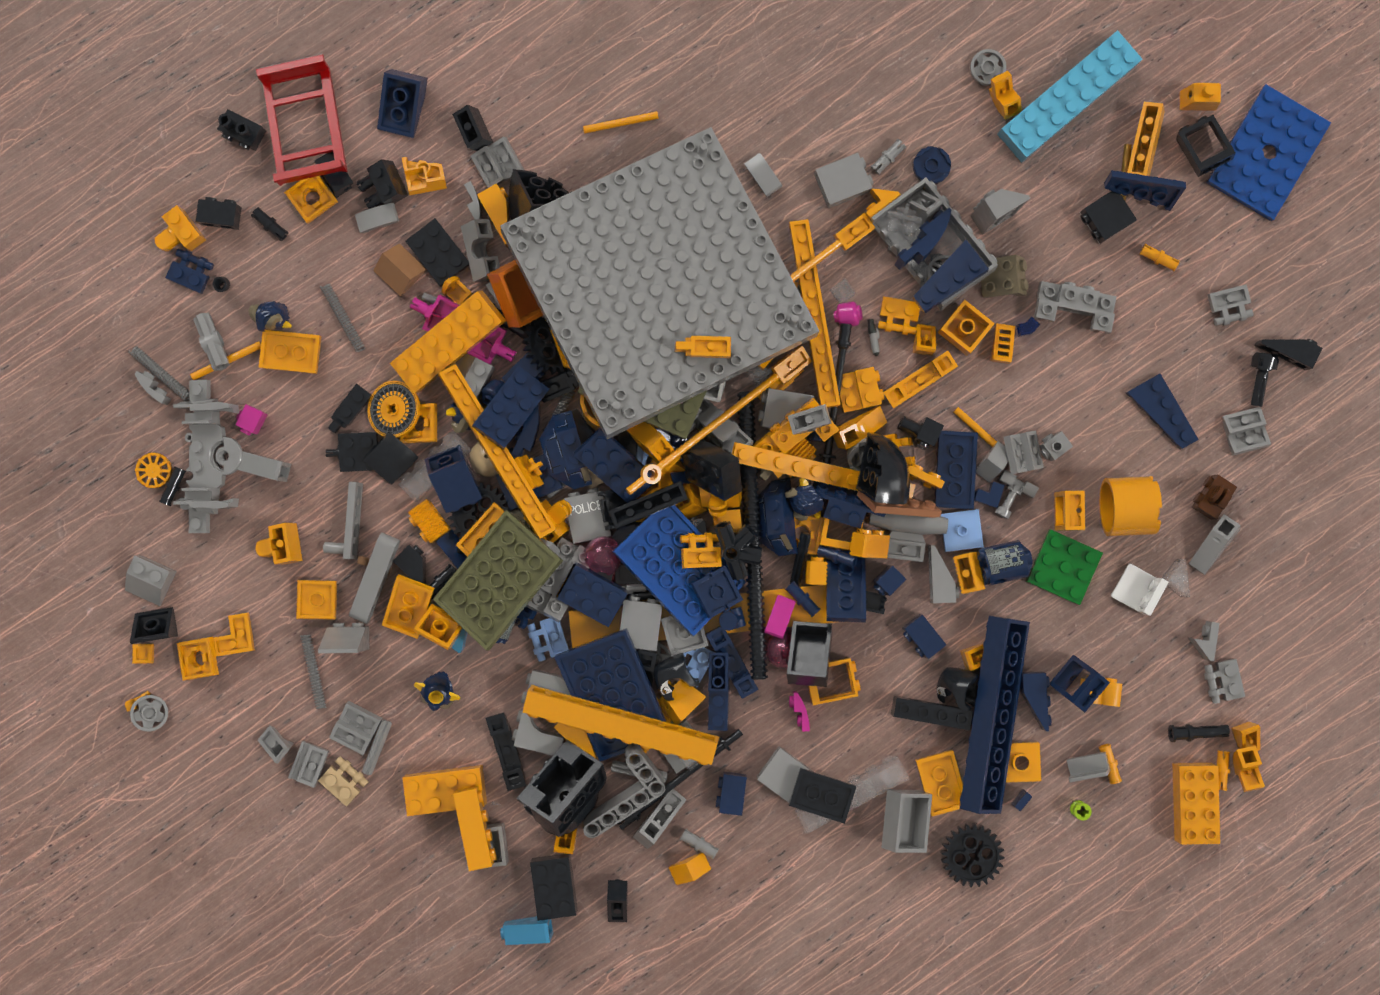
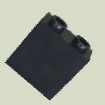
[1079,191,1137,244]

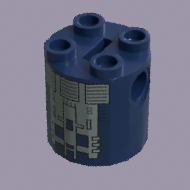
[978,540,1033,586]

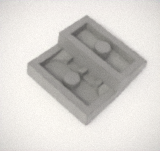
[471,136,524,188]
[1222,407,1271,456]
[1003,431,1044,474]
[329,701,383,755]

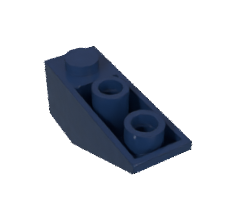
[1020,672,1052,731]

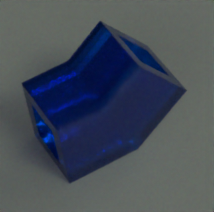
[1016,317,1041,337]

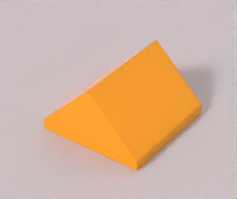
[413,604,463,650]

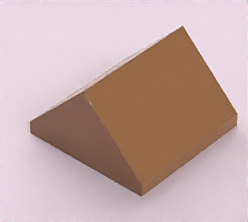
[373,243,427,297]

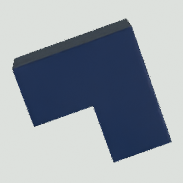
[974,481,1005,508]

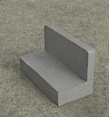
[1067,752,1111,782]

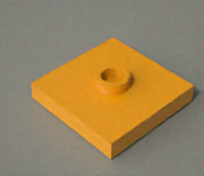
[296,580,337,619]

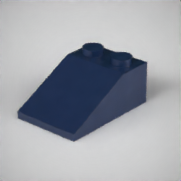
[377,69,428,138]

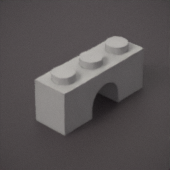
[461,219,500,282]

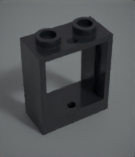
[1176,115,1236,177]

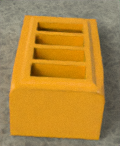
[990,323,1015,364]

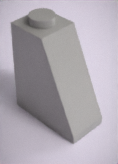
[237,451,292,482]

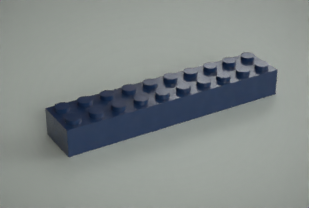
[960,616,1030,814]

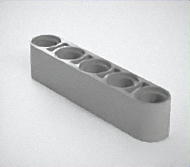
[349,532,400,624]

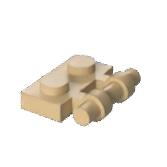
[318,756,369,807]

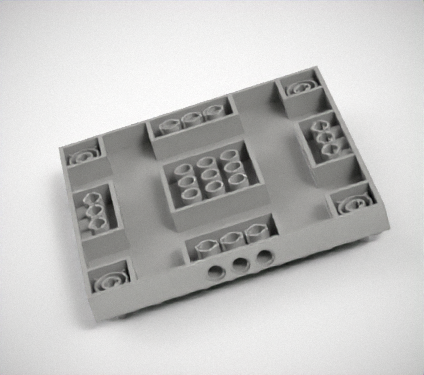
[500,127,819,439]

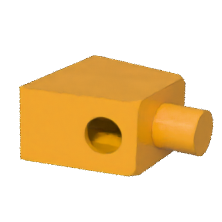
[1180,83,1221,111]
[659,679,706,725]

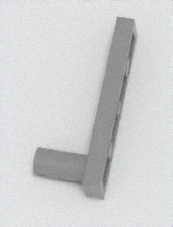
[323,482,363,559]

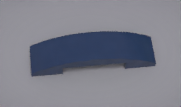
[706,626,759,699]

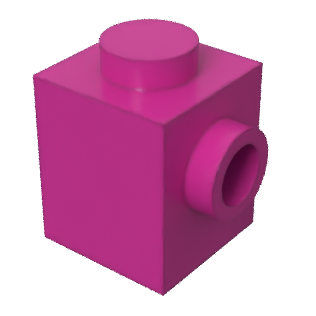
[235,404,268,436]

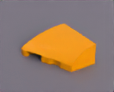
[402,157,447,195]

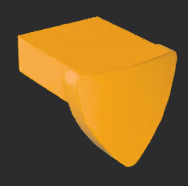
[441,276,473,305]

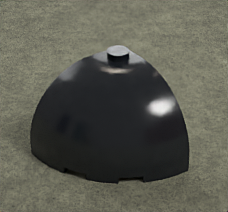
[509,169,573,220]
[856,432,910,504]

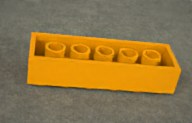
[390,290,506,393]

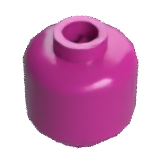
[833,301,863,327]

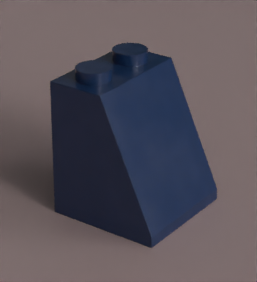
[424,444,482,513]

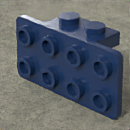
[812,481,886,529]

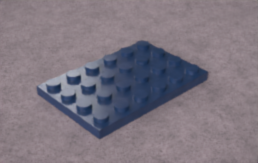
[554,628,666,762]

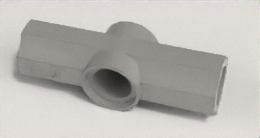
[193,313,230,371]

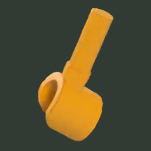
[125,691,151,712]

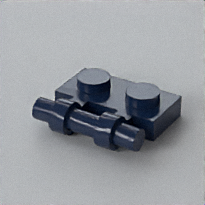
[165,249,214,294]

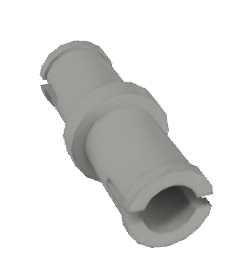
[871,139,906,175]
[680,829,719,859]

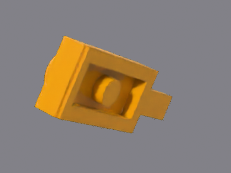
[675,336,731,358]

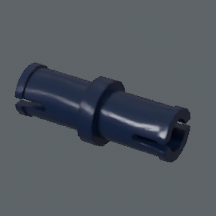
[817,545,857,568]
[785,581,821,617]

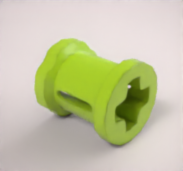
[1070,800,1092,821]

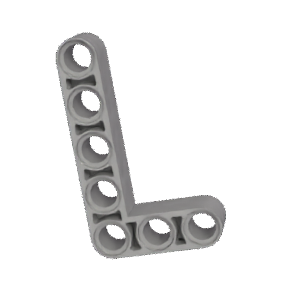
[583,744,665,838]

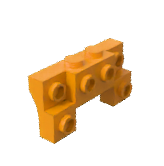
[753,398,839,478]

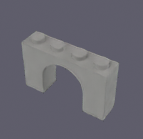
[512,669,570,756]

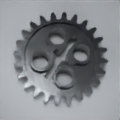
[522,316,570,375]
[447,483,510,539]
[941,823,1005,888]

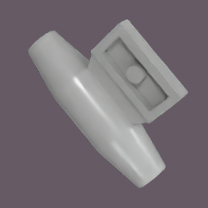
[869,513,948,562]

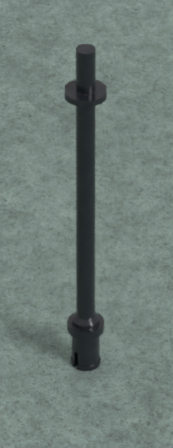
[819,323,852,464]
[617,729,743,830]

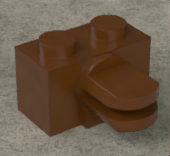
[1192,474,1237,520]

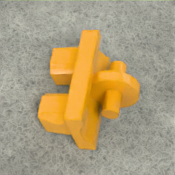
[514,455,544,489]

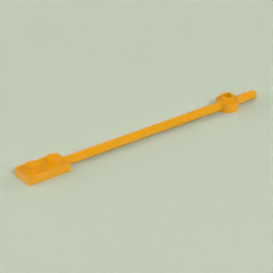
[790,213,875,282]
[626,346,812,495]

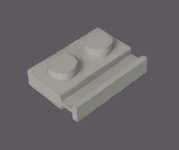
[288,741,329,788]

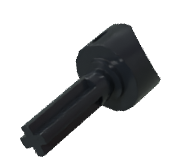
[1250,352,1279,407]

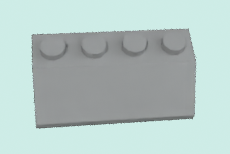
[971,189,1031,235]

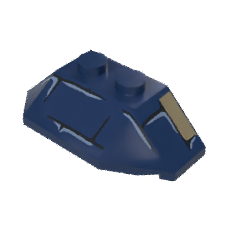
[539,411,592,489]
[757,478,798,557]

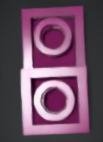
[764,595,796,639]
[789,691,810,732]

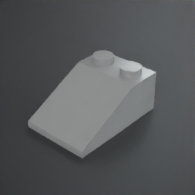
[318,623,370,653]

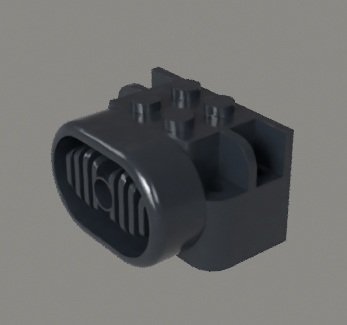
[517,740,607,837]

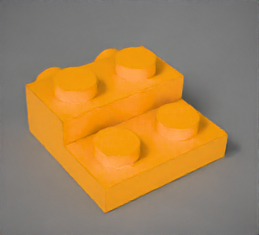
[840,367,884,413]

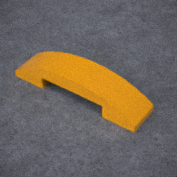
[883,351,958,408]

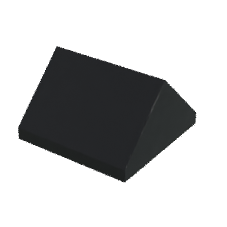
[130,607,178,644]

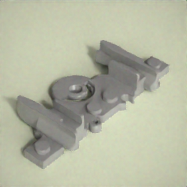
[173,380,242,533]

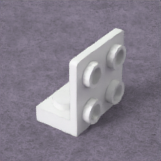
[1111,564,1169,616]

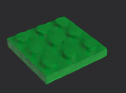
[1026,529,1103,605]

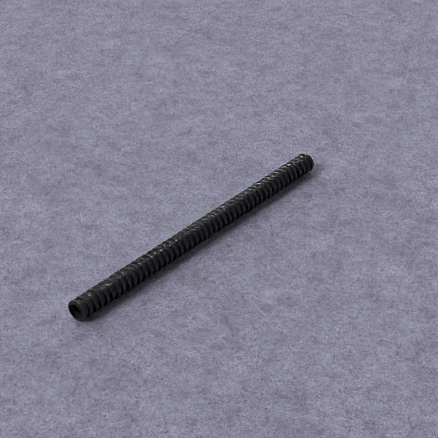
[737,391,768,680]

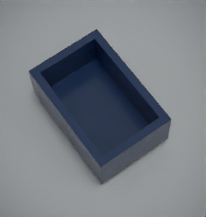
[557,562,628,627]

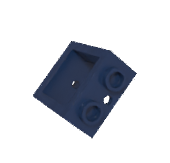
[1050,655,1110,713]

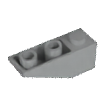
[1189,514,1241,575]

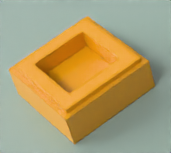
[132,644,154,664]

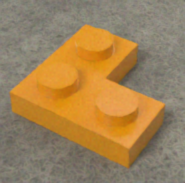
[213,612,255,657]

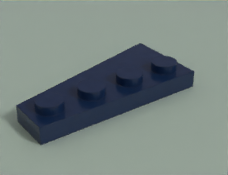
[1104,170,1186,211]
[913,240,989,314]
[1126,373,1199,449]

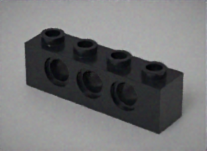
[891,696,973,730]

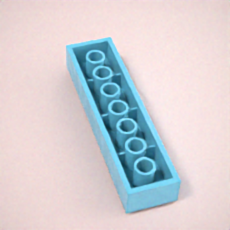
[997,30,1142,163]

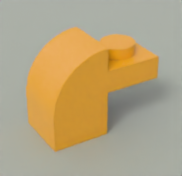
[989,70,1022,120]
[1233,745,1265,792]

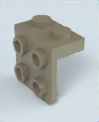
[981,255,1028,298]

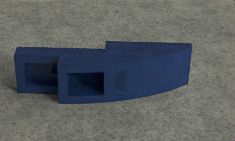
[894,208,952,270]
[509,403,541,459]
[708,652,729,731]

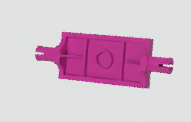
[410,294,517,364]

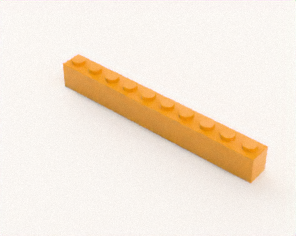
[523,685,719,765]

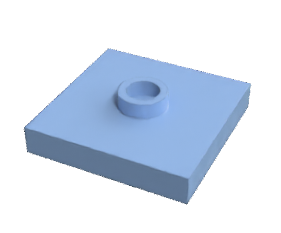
[940,509,984,552]

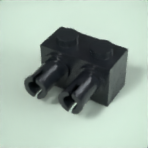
[217,109,266,151]
[356,159,408,209]
[897,416,944,450]

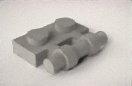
[1207,284,1254,326]
[1204,659,1245,704]

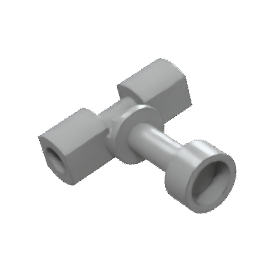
[994,470,1039,519]

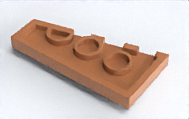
[857,491,942,518]

